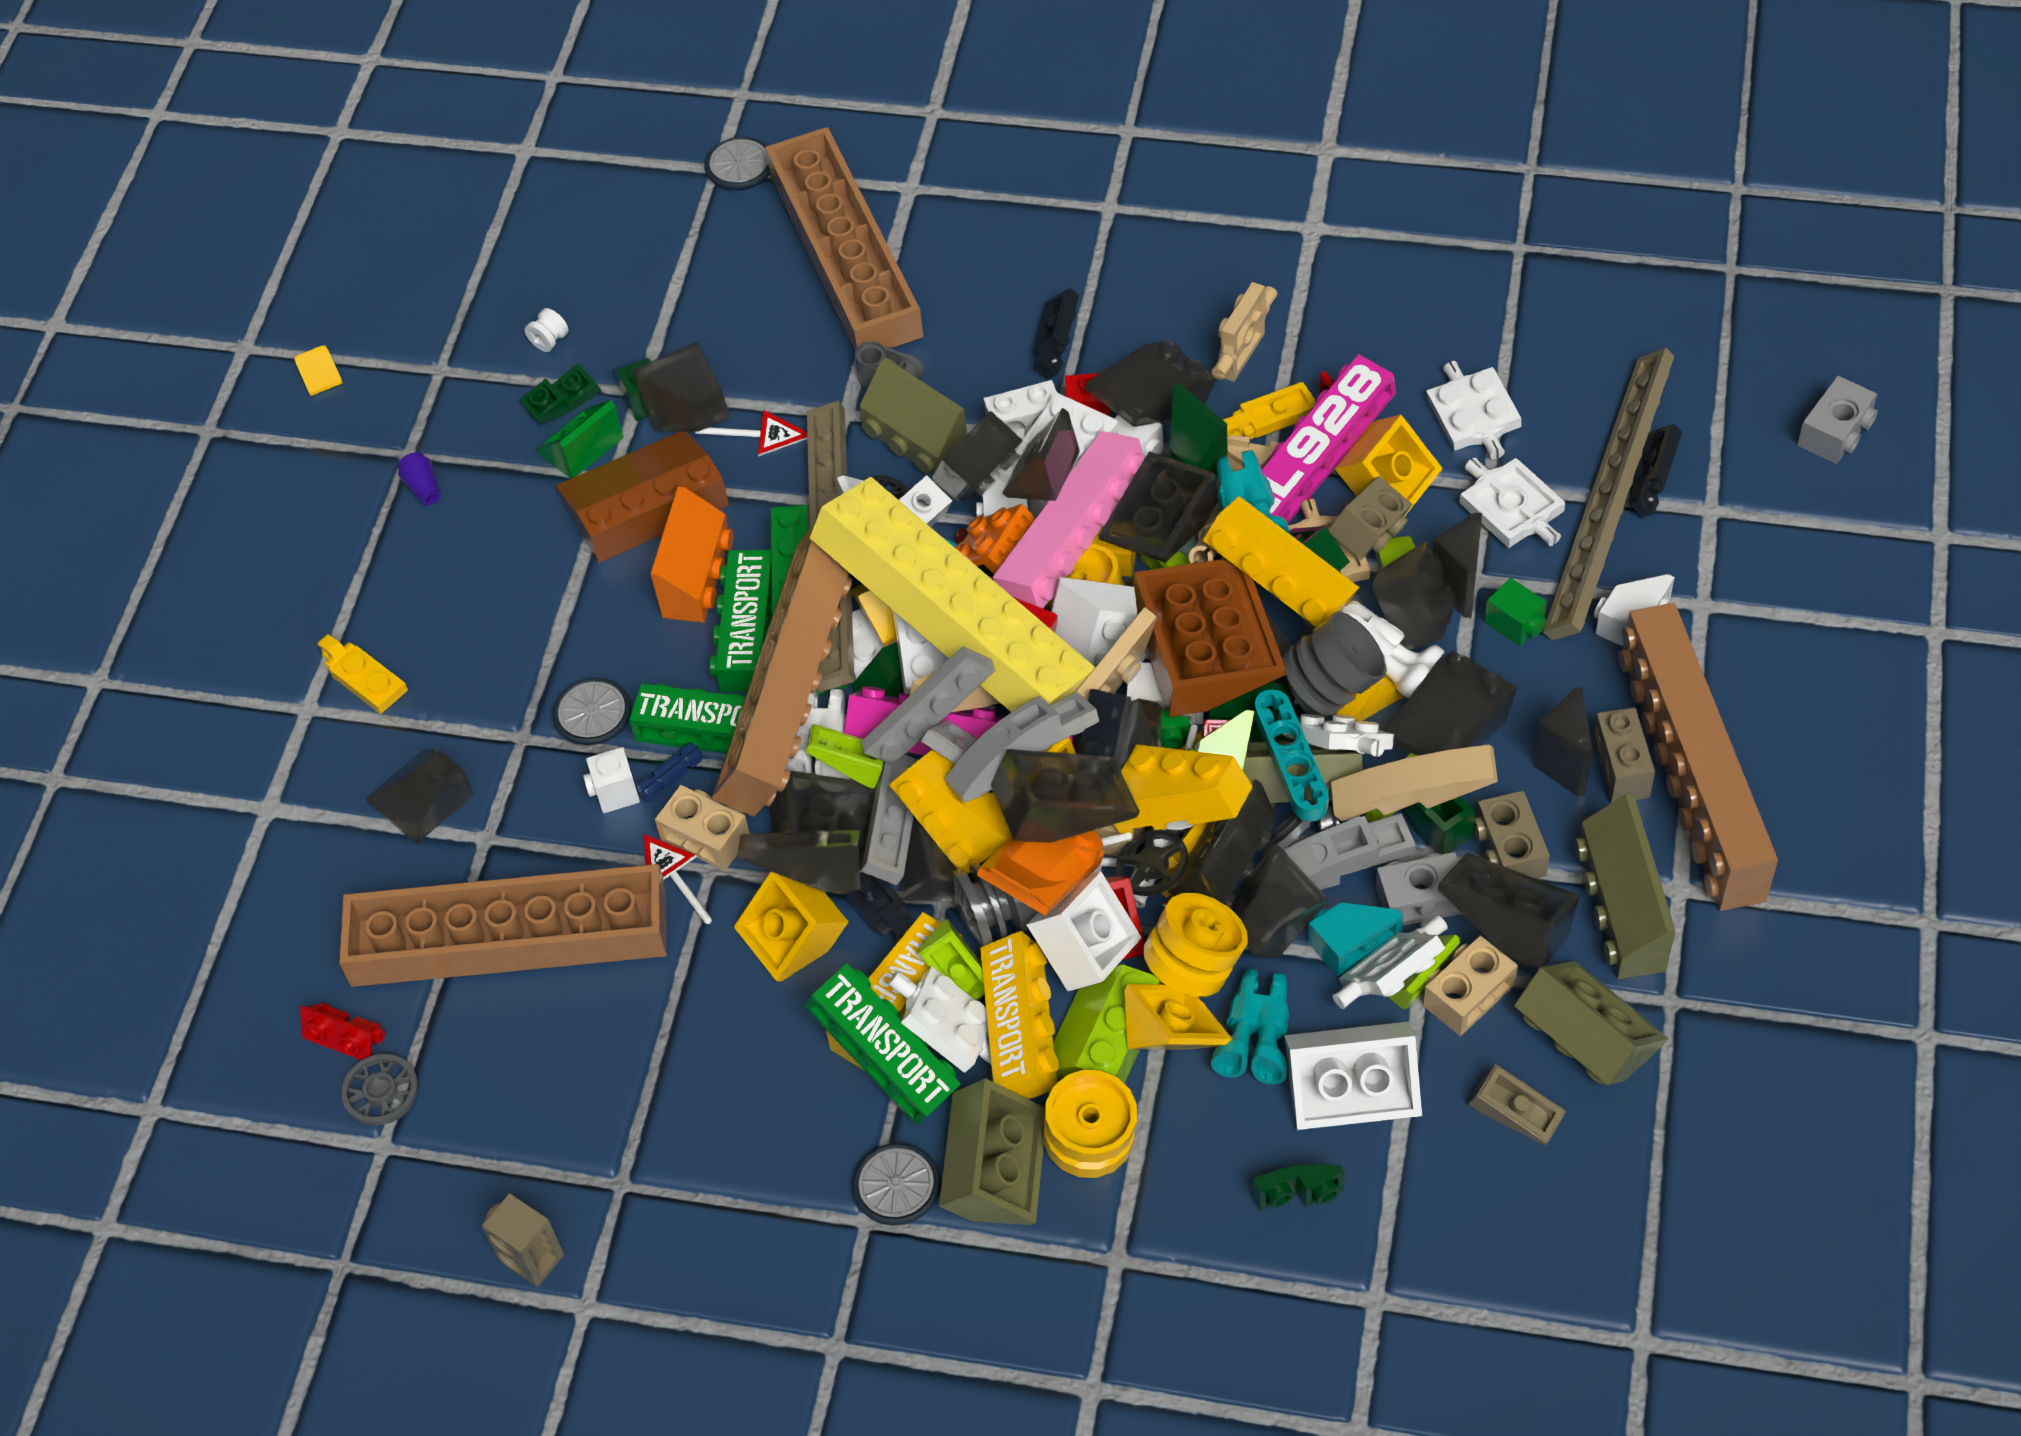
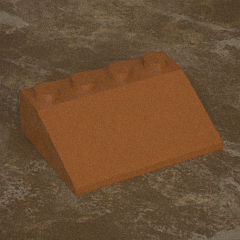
[555,430,729,563]
[1133,559,1286,717]

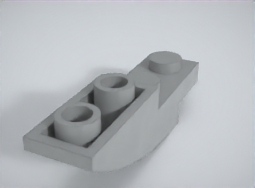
[945,692,1099,803]
[1251,813,1416,907]

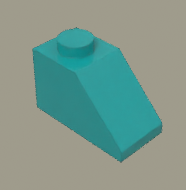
[1308,902,1403,977]

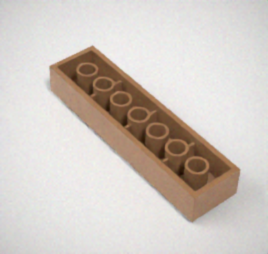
[765,127,924,351]
[712,519,852,817]
[1618,602,1778,911]
[339,864,667,987]

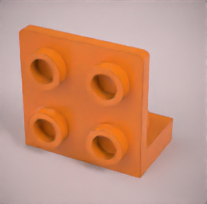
[955,503,1036,575]

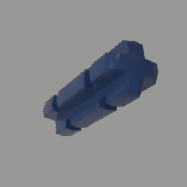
[635,743,703,802]

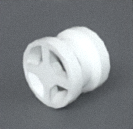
[524,308,569,352]

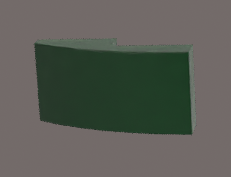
[519,363,602,424]
[1252,1164,1344,1211]

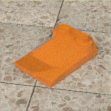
[977,805,1105,916]

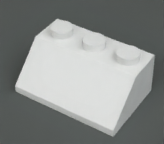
[1284,1022,1422,1130]

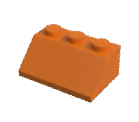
[651,487,734,623]

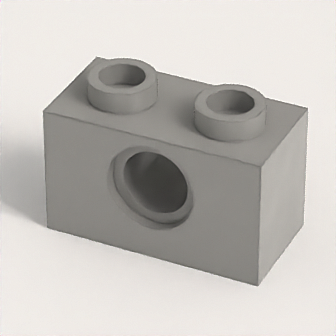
[1797,376,1878,464]
[1376,852,1469,926]

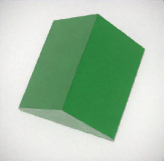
[535,400,624,479]

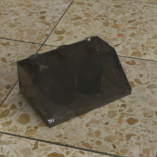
[1167,779,1276,907]

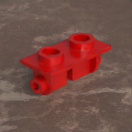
[300,1003,386,1060]

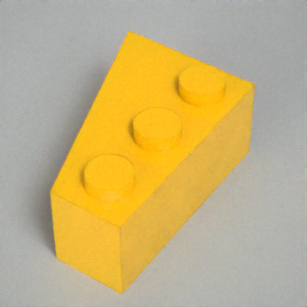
[1101,744,1253,834]
[889,749,1029,874]

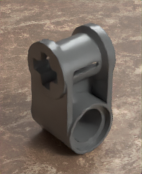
[855,341,925,387]

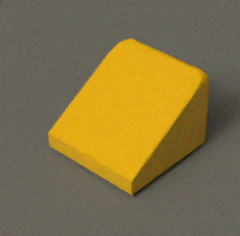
[294,345,343,396]

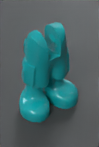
[1217,449,1289,533]
[1211,968,1290,1085]

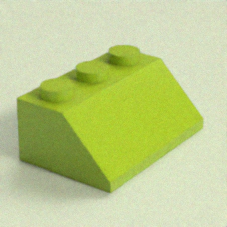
[1053,965,1161,1083]

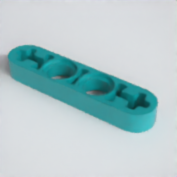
[1255,689,1329,821]

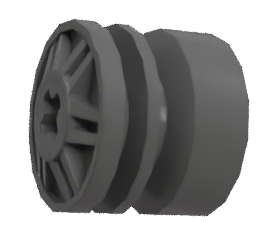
[1282,612,1387,716]
[951,862,1038,948]

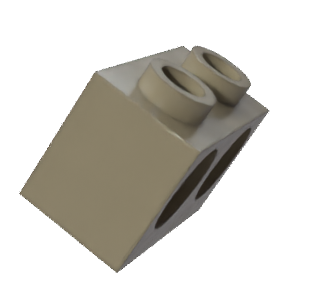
[1329,476,1413,560]
[1592,708,1655,803]
[1474,790,1550,887]
[482,1193,564,1287]

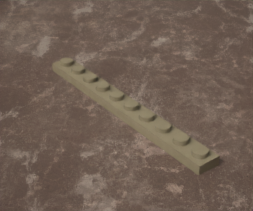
[1543,347,1674,641]
[807,400,855,692]

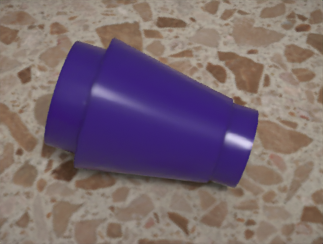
[398,452,442,506]

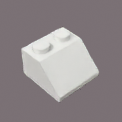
[1051,577,1138,667]
[1027,871,1142,991]

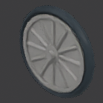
[705,137,770,189]
[553,678,632,745]
[852,1143,941,1226]

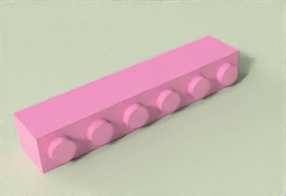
[992,431,1146,608]

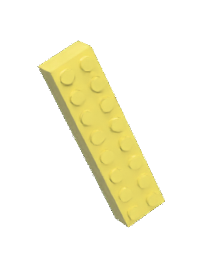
[810,477,1096,712]

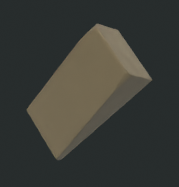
[1468,1064,1566,1146]

